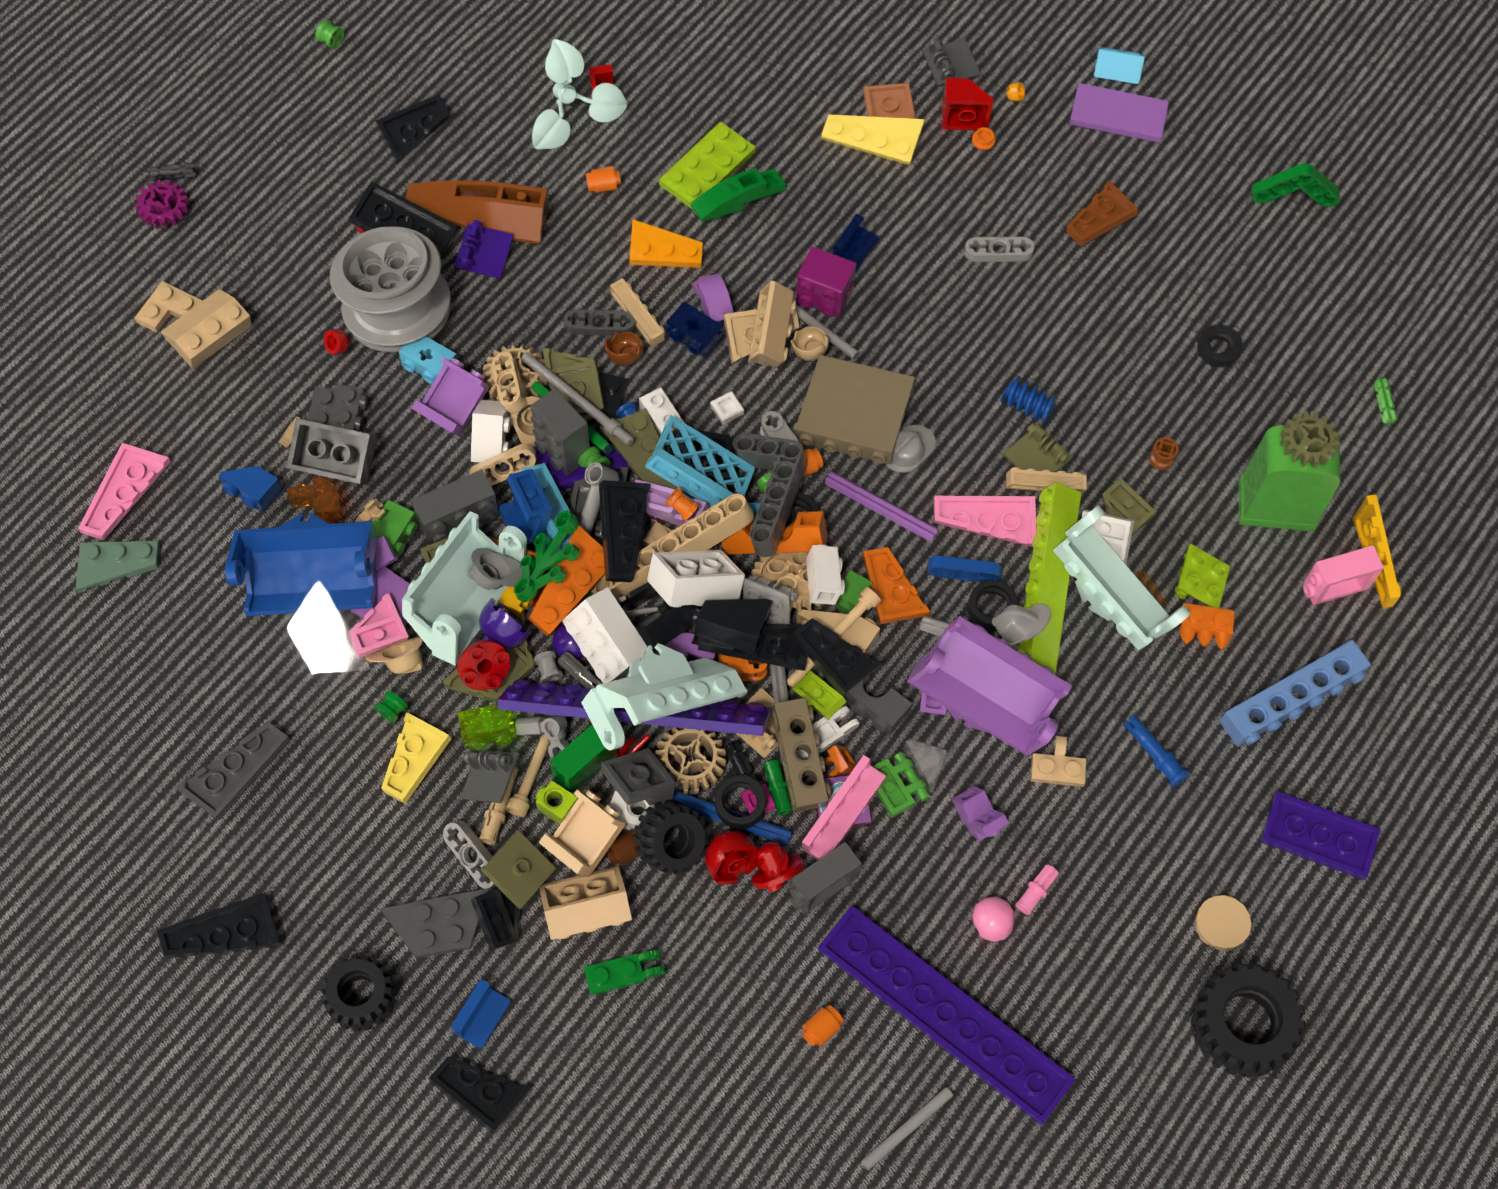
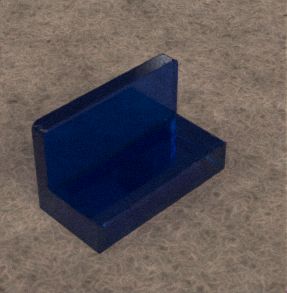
[832,213,879,273]

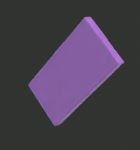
[1069,83,1169,143]

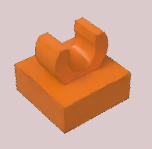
[824,745,857,777]

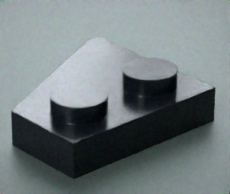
[471,889,520,951]

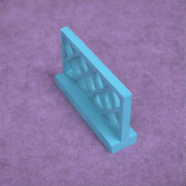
[645,415,755,507]

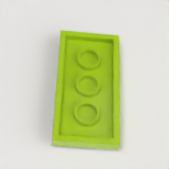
[659,122,756,210]

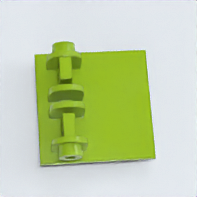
[1175,544,1230,608]

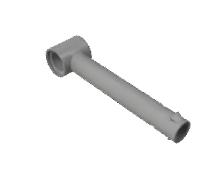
[579,462,619,535]

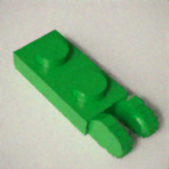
[584,950,666,996]

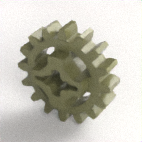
[1280,411,1340,468]

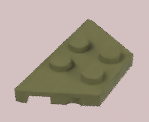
[543,348,605,424]
[443,615,535,703]

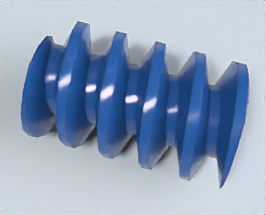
[1000,376,1055,425]

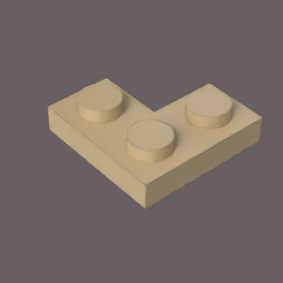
[135,281,203,332]

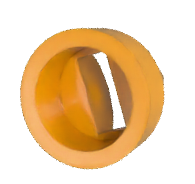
[1006,82,1025,102]

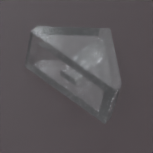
[904,739,947,794]

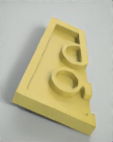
[381,712,451,804]

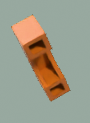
[721,511,828,555]

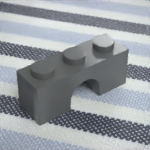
[829,675,912,735]

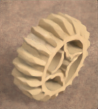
[483,343,549,401]
[654,727,726,794]

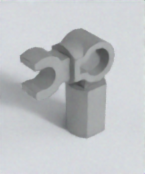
[515,715,569,757]

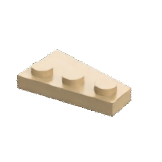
[723,305,799,363]

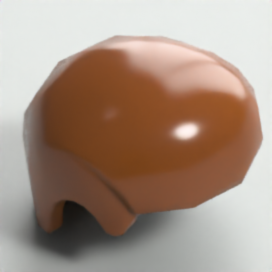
[605,332,644,366]

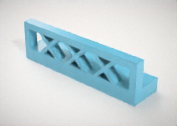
[521,463,572,553]

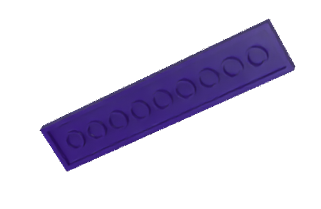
[498,679,771,736]
[817,906,1076,1126]

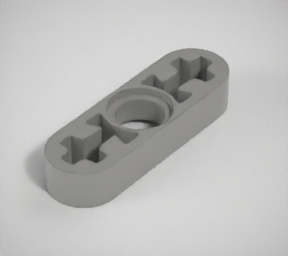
[964,237,1034,262]
[443,821,496,889]

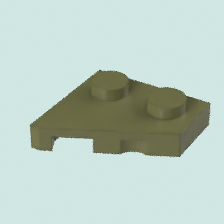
[1102,478,1156,537]

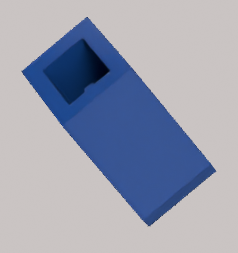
[219,466,282,512]

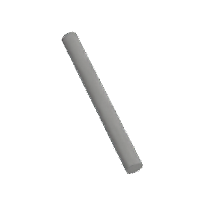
[796,304,859,360]
[861,1087,953,1170]

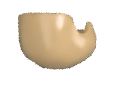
[790,326,829,361]

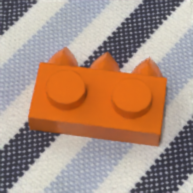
[1179,603,1235,650]

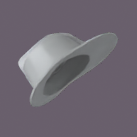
[885,425,936,473]
[468,548,522,590]
[992,604,1051,647]

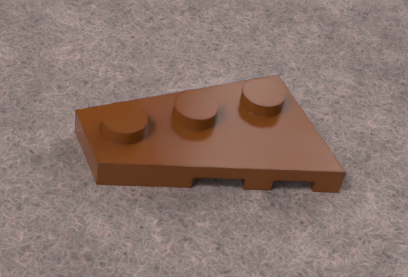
[1066,180,1138,247]

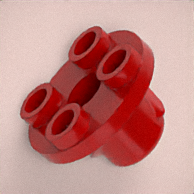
[457,640,510,690]
[752,842,805,892]

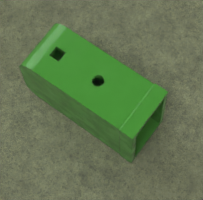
[1239,425,1340,532]

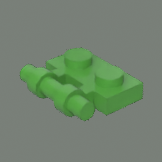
[872,752,930,818]

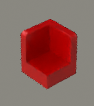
[589,64,614,92]

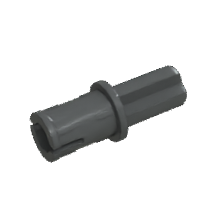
[557,651,603,689]

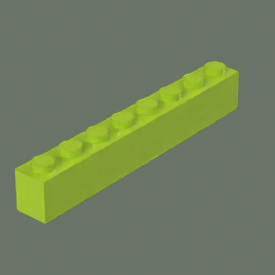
[1018,482,1082,676]

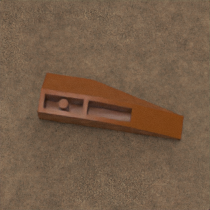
[405,180,549,244]

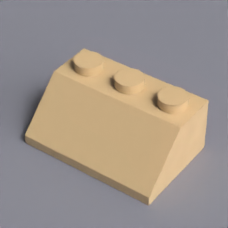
[748,281,796,367]
[161,289,251,369]
[539,866,632,940]

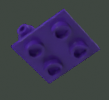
[454,220,514,279]

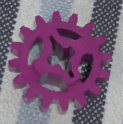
[135,179,189,229]

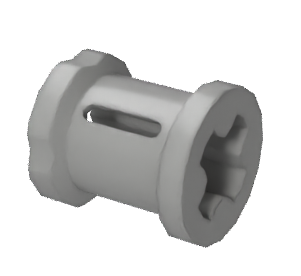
[533,651,563,683]

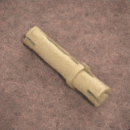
[479,767,519,845]

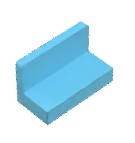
[1094,47,1145,84]

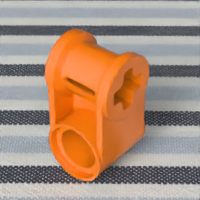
[718,654,768,682]

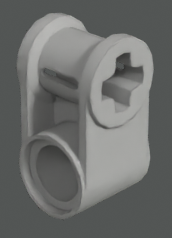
[760,411,799,442]

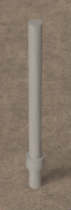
[521,352,635,446]

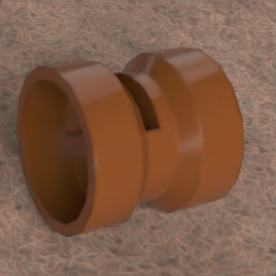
[1149,437,1179,471]

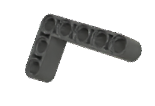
[733,433,807,557]

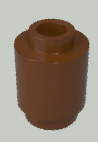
[606,831,640,867]

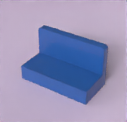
[450,979,511,1049]

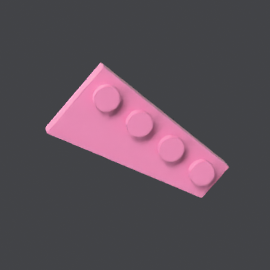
[78,443,171,540]
[933,496,1036,547]

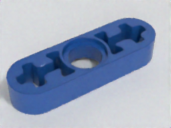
[927,556,1002,582]

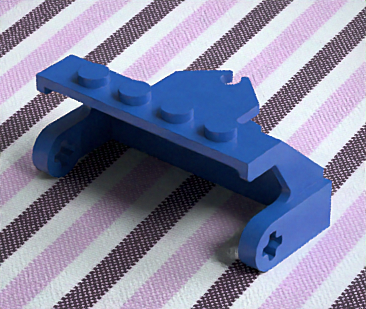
[225,513,378,616]

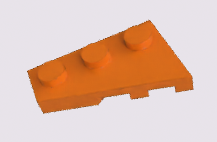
[862,547,930,624]

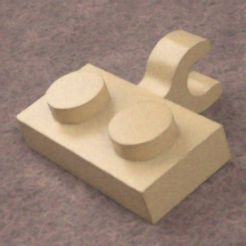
[1030,736,1086,787]

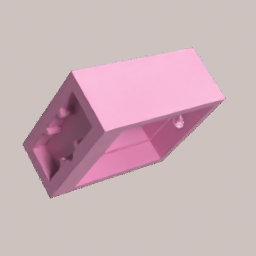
[1303,546,1384,605]

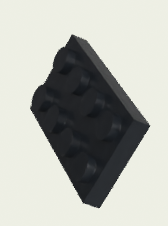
[348,181,457,258]

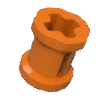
[665,487,699,520]

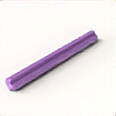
[825,472,938,541]

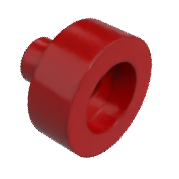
[324,329,350,355]

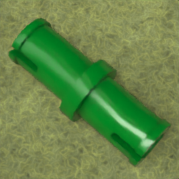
[763,759,793,816]

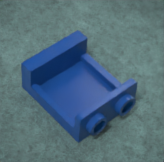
[498,469,553,547]

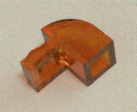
[287,476,343,523]

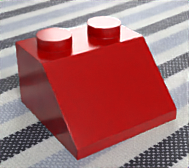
[941,78,993,131]

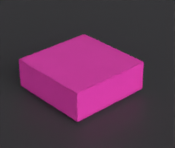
[740,784,776,815]

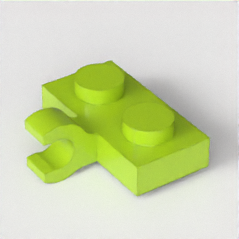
[792,670,847,720]

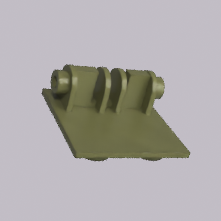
[1003,423,1073,472]

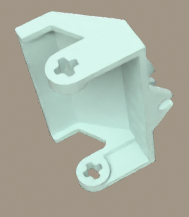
[1053,505,1191,650]
[402,511,527,665]
[581,643,747,750]

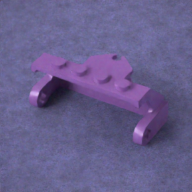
[907,616,1072,756]

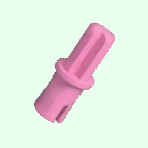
[1015,865,1059,915]

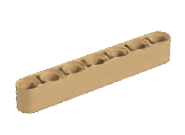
[591,494,754,604]

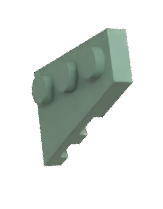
[75,541,160,594]

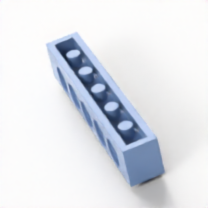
[1219,640,1371,747]

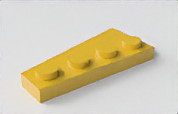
[1352,494,1401,609]

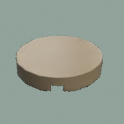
[1195,895,1251,951]

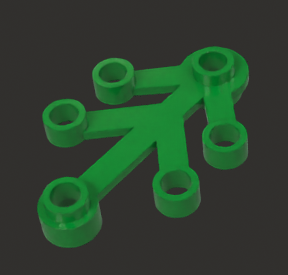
[514,510,580,602]

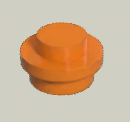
[972,127,996,150]

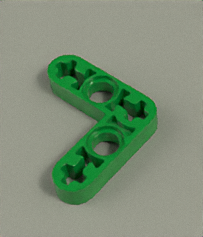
[1251,163,1340,207]

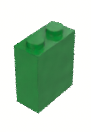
[550,724,617,794]

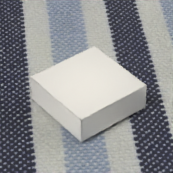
[710,391,744,424]

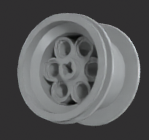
[330,227,451,352]

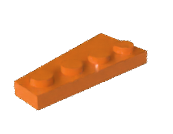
[528,526,605,636]

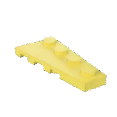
[821,115,924,165]

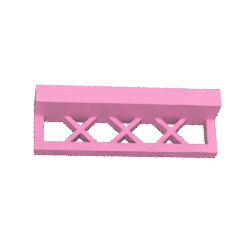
[802,755,886,860]

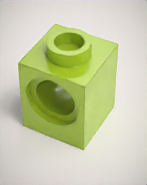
[535,780,578,825]

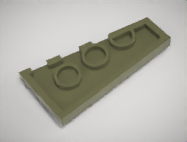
[600,409,684,493]

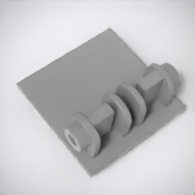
[743,575,798,624]

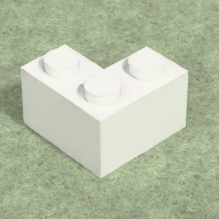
[471,400,513,465]

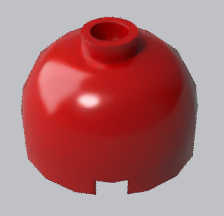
[705,831,759,885]

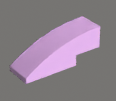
[635,479,710,526]

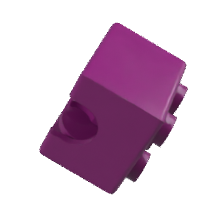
[796,246,856,317]

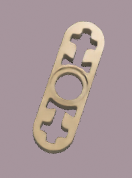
[492,351,526,413]
[469,444,536,486]

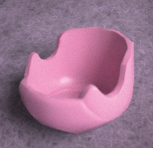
[972,896,1015,942]

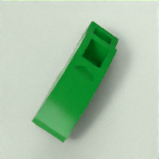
[690,168,786,222]

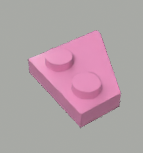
[349,593,409,658]

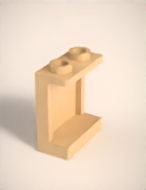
[539,789,626,877]

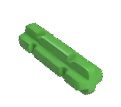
[1374,378,1398,424]

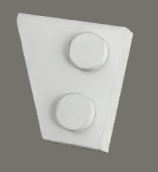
[1082,510,1134,564]

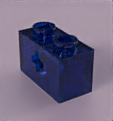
[666,301,723,359]

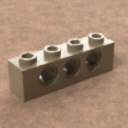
[771,698,831,813]

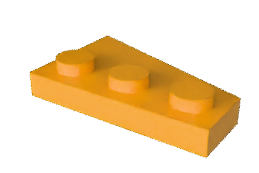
[630,219,703,268]

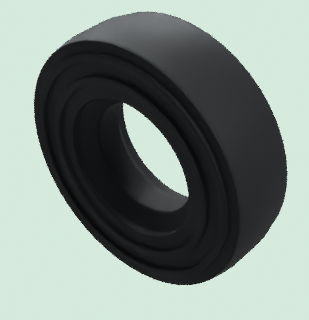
[1197,324,1242,367]

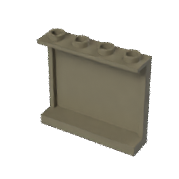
[795,355,915,464]

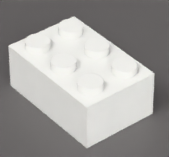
[647,550,745,607]
[562,587,647,683]

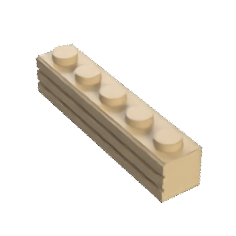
[610,278,665,347]
[1006,467,1087,494]

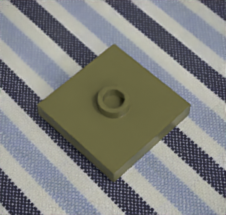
[481,830,556,908]

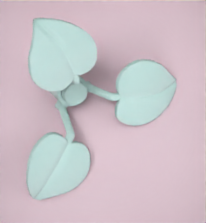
[532,39,627,149]

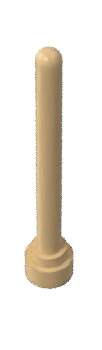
[787,587,882,687]
[506,715,551,817]

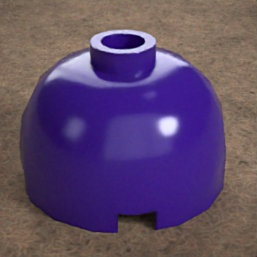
[479,598,532,648]

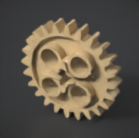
[752,552,821,613]

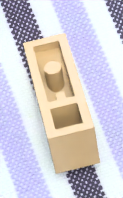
[796,609,880,656]

